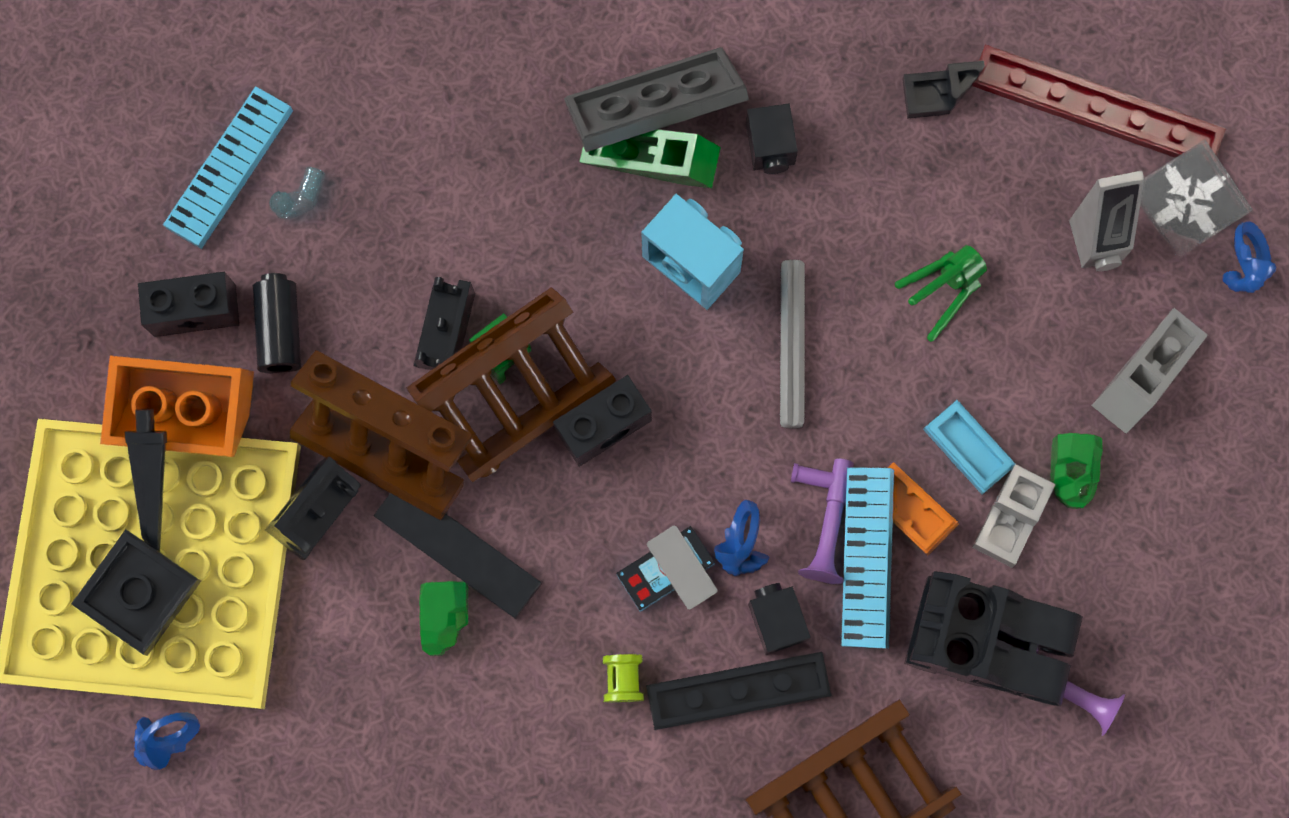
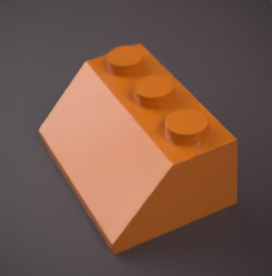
[100,356,254,457]

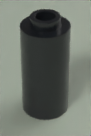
[252,273,301,374]

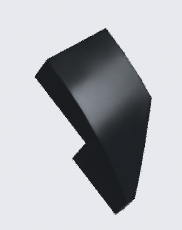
[902,61,985,119]

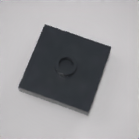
[71,529,201,656]

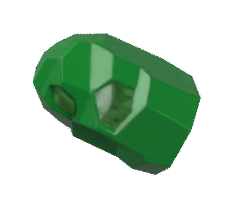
[1050,433,1103,509]
[419,581,468,656]

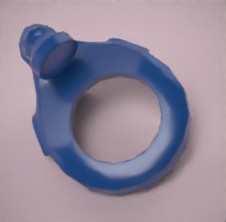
[1223,221,1277,293]
[714,500,769,576]
[134,712,200,770]

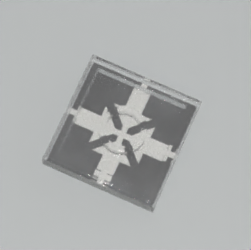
[1140,139,1253,259]

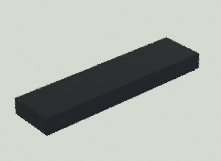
[373,493,542,619]
[646,652,832,730]

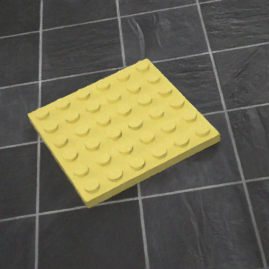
[0,419,301,709]

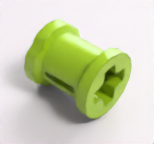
[603,654,644,703]

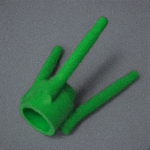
[895,245,987,342]

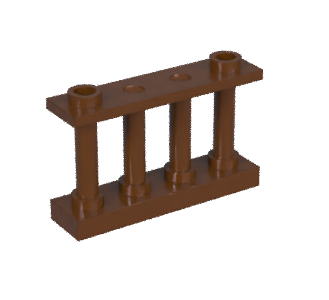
[406,287,616,482]
[290,350,473,520]
[744,699,962,818]

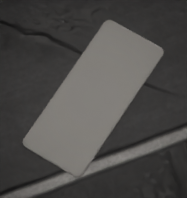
[647,526,717,609]

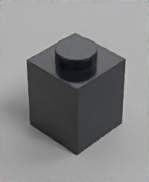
[746,103,798,174]
[748,583,811,655]

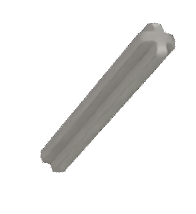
[780,260,805,429]

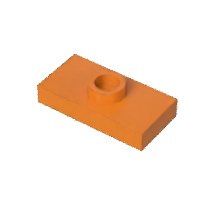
[888,462,959,556]

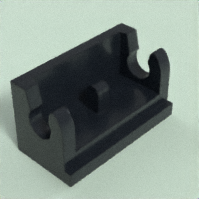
[413,277,475,370]
[265,456,361,560]

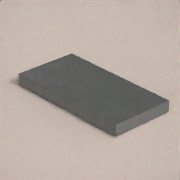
[564,47,749,152]

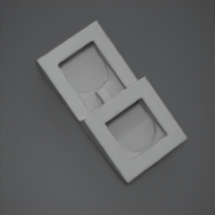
[972,464,1055,568]

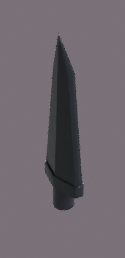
[125,408,167,552]

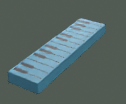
[163,86,293,249]
[841,468,894,648]

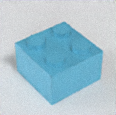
[641,194,744,310]

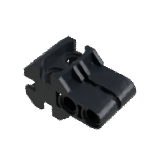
[904,571,1083,706]

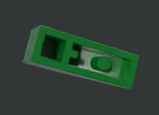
[580,129,721,189]

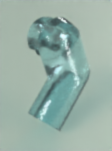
[269,167,326,220]

